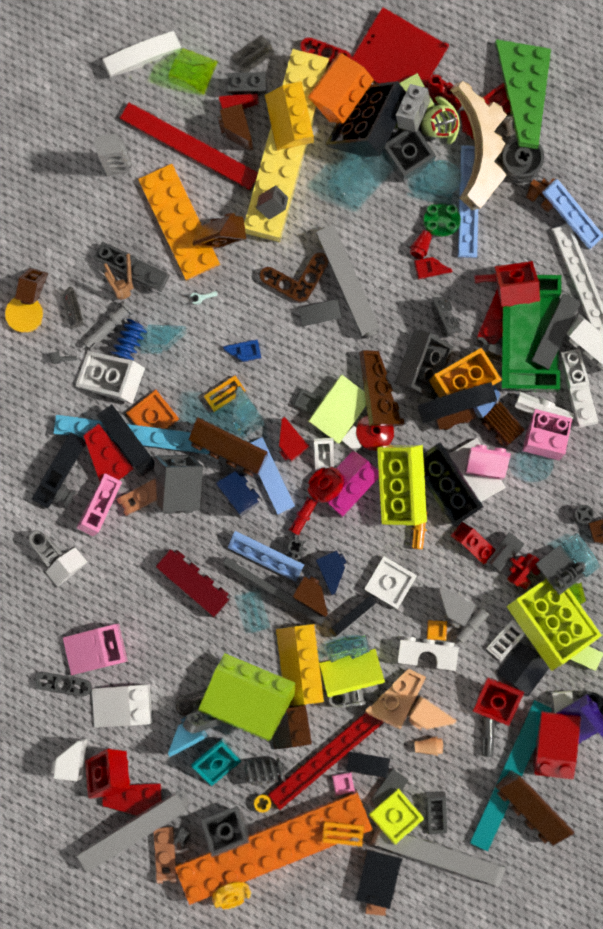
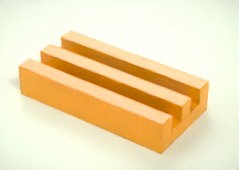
[204,375,246,413]
[323,822,364,846]

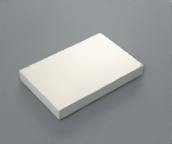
[449,438,506,502]

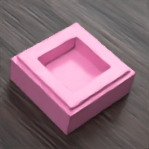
[332,772,355,796]

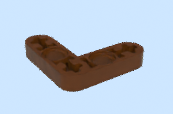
[260,253,328,303]

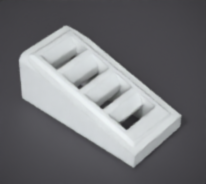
[486,619,525,661]

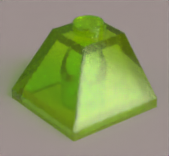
[168,48,218,95]

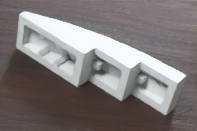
[102,31,181,77]

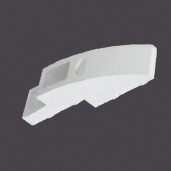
[561,349,598,428]

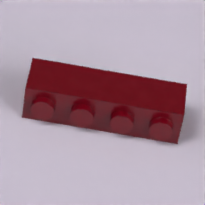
[156,549,230,617]

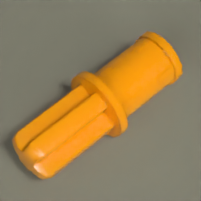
[412,512,427,550]

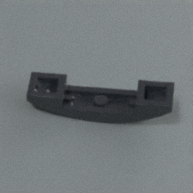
[417,382,497,424]
[97,404,155,477]

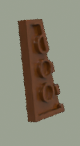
[359,350,405,427]

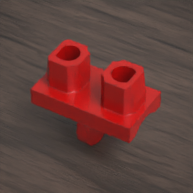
[507,553,541,589]

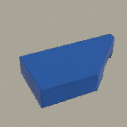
[223,339,262,362]

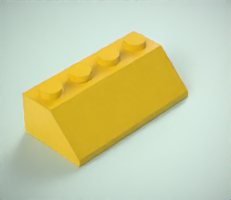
[276,624,324,706]

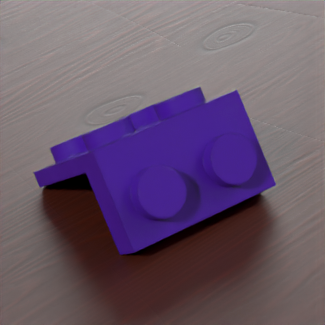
[557,694,603,744]

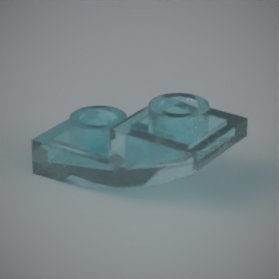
[562,533,601,577]
[326,635,370,662]

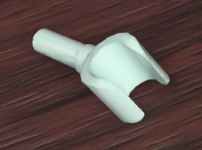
[190,291,218,305]

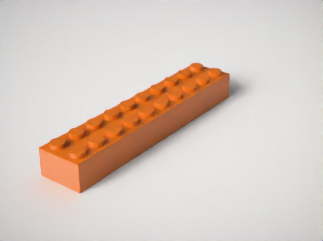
[175,791,373,905]

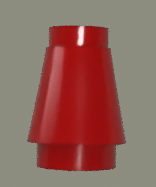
[410,230,433,259]

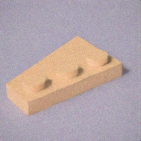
[365,669,426,730]

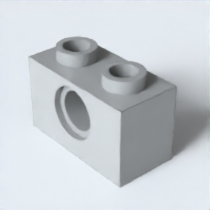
[396,84,430,132]

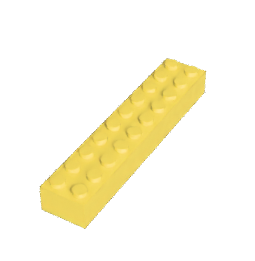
[244,49,329,242]

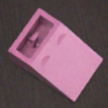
[63,624,128,675]

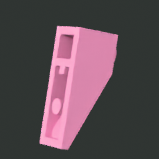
[77,473,122,537]

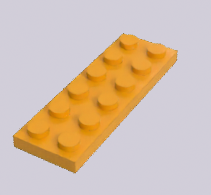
[138,164,220,281]

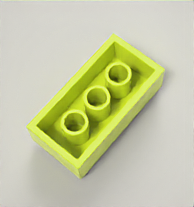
[377,445,427,525]

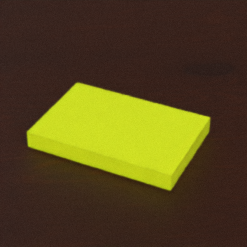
[319,649,385,697]

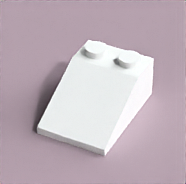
[75,351,145,404]
[92,684,153,728]

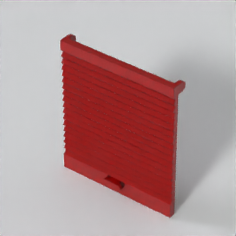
[352,7,449,86]

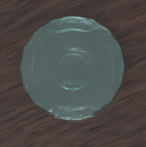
[424,160,461,195]
[515,448,554,482]

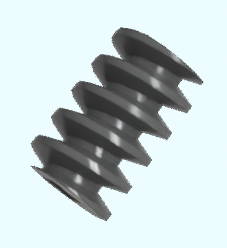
[244,757,285,786]

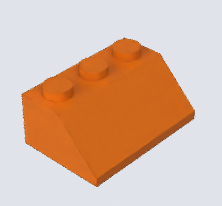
[308,53,374,124]

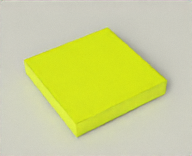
[369,789,424,845]

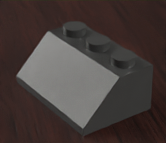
[395,330,454,399]

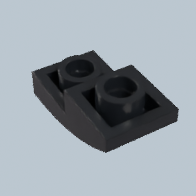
[346,752,390,778]

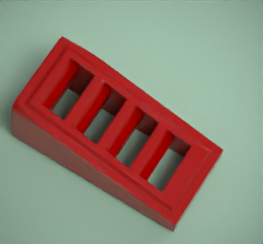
[218,94,259,109]

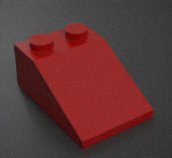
[533,712,581,780]

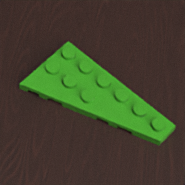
[495,39,551,149]

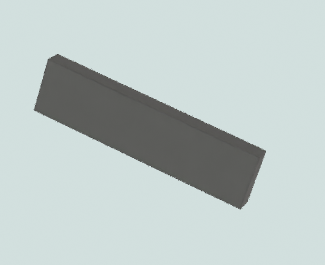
[530,294,581,370]

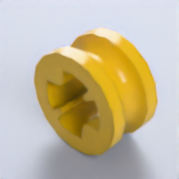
[254,794,272,813]

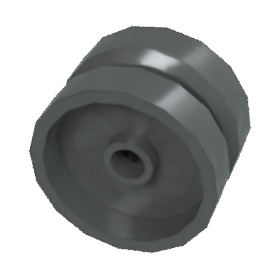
[500,137,544,184]

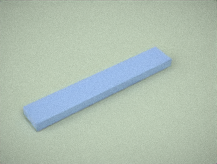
[458,145,478,258]

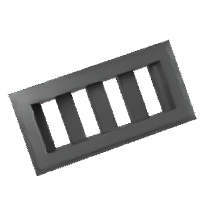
[425,791,447,834]

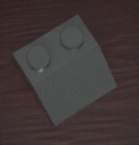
[201,806,249,857]

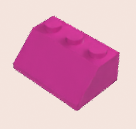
[326,451,379,518]

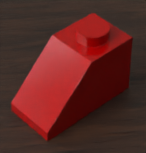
[279,417,309,462]

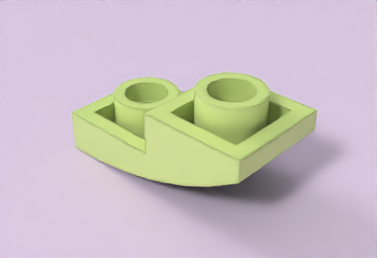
[570,646,603,671]

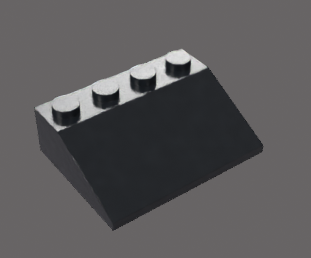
[326,81,406,157]

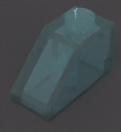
[146,324,187,354]

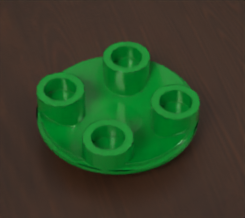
[423,204,461,237]

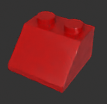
[494,261,540,307]
[85,749,130,799]

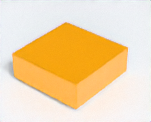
[426,620,447,641]

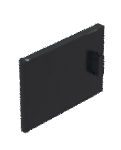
[356,850,403,909]

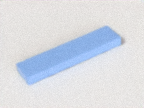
[542,179,603,249]
[251,437,295,514]
[227,531,304,581]

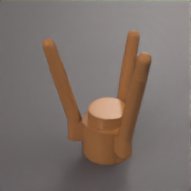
[104,254,134,300]

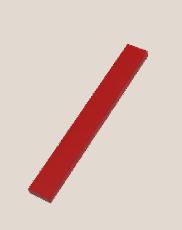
[120,102,258,191]
[268,713,384,810]

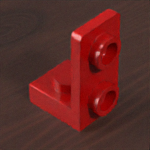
[450,522,496,564]

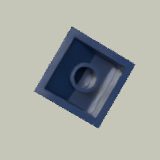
[216,471,260,517]

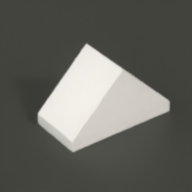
[314,438,334,471]
[46,547,87,587]

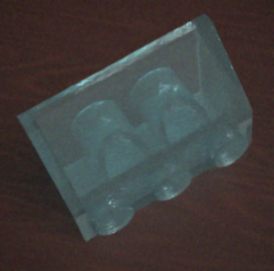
[328,154,394,212]
[232,387,265,438]

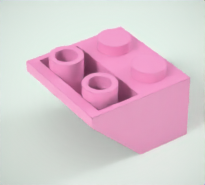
[523,409,572,461]
[465,445,511,480]

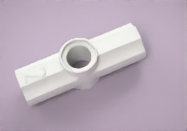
[514,392,574,419]

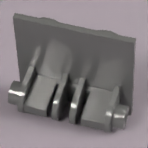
[431,297,460,338]
[535,545,586,595]

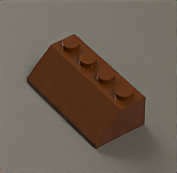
[188,417,268,477]
[495,770,575,846]

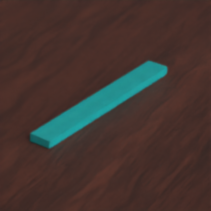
[470,700,553,852]

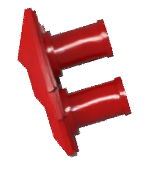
[425,74,462,114]

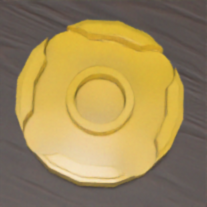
[5,298,43,333]
[212,882,251,909]

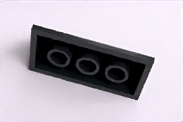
[423,442,484,527]

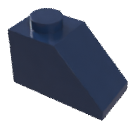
[316,551,347,596]

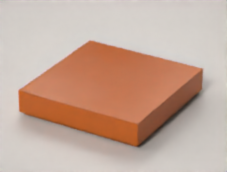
[126,390,180,429]

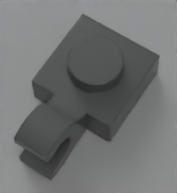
[474,337,502,362]

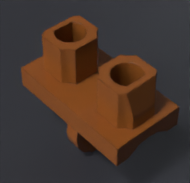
[526,178,555,212]

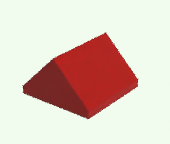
[473,677,524,726]

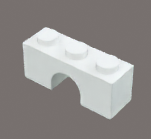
[397,637,459,671]

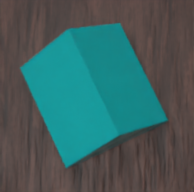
[191,738,242,786]

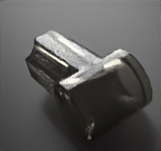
[174,687,208,716]

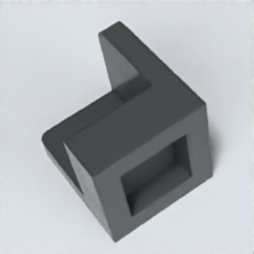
[256,185,288,219]

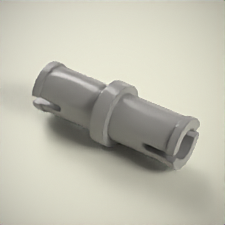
[455,607,490,644]

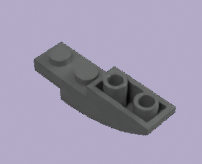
[94,241,170,292]

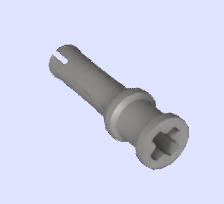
[83,301,134,350]

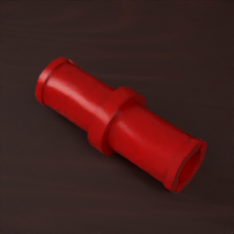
[288,496,318,535]

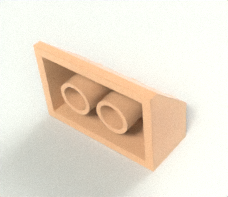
[408,696,457,730]

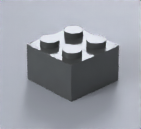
[383,129,436,182]

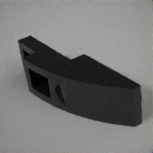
[32,432,86,509]

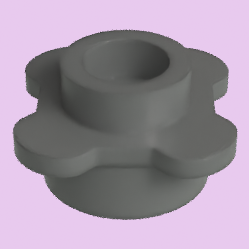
[173,827,191,847]

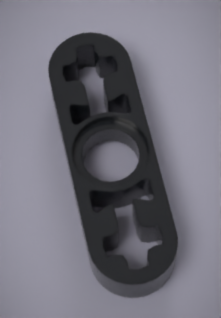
[328,595,377,638]

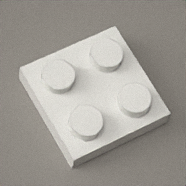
[364,556,417,609]

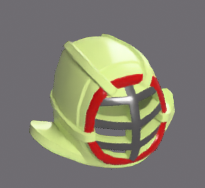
[420,96,460,144]

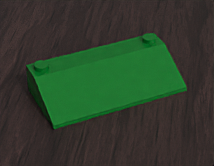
[502,275,562,392]

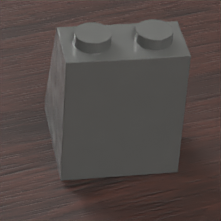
[154,455,203,514]

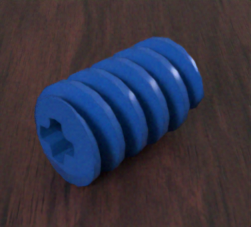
[110,318,147,361]

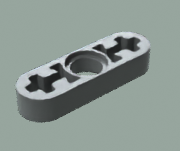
[36,672,92,697]
[183,711,224,733]

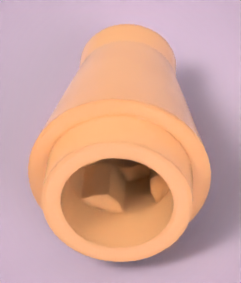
[415,736,443,756]

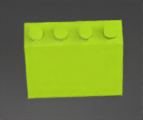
[199,653,295,742]

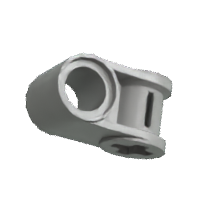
[29,531,64,567]
[328,689,366,708]

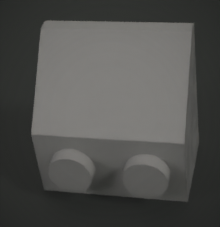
[437,587,476,628]

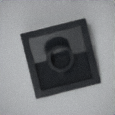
[497,642,549,696]

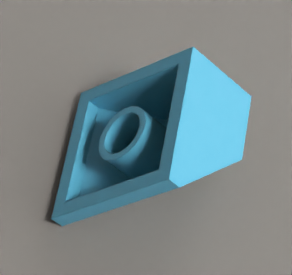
[168,717,207,757]

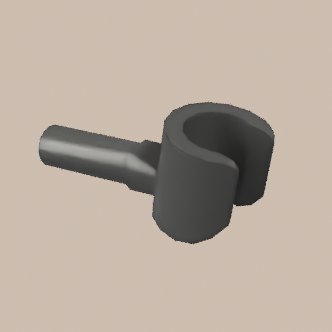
[49,351,77,364]

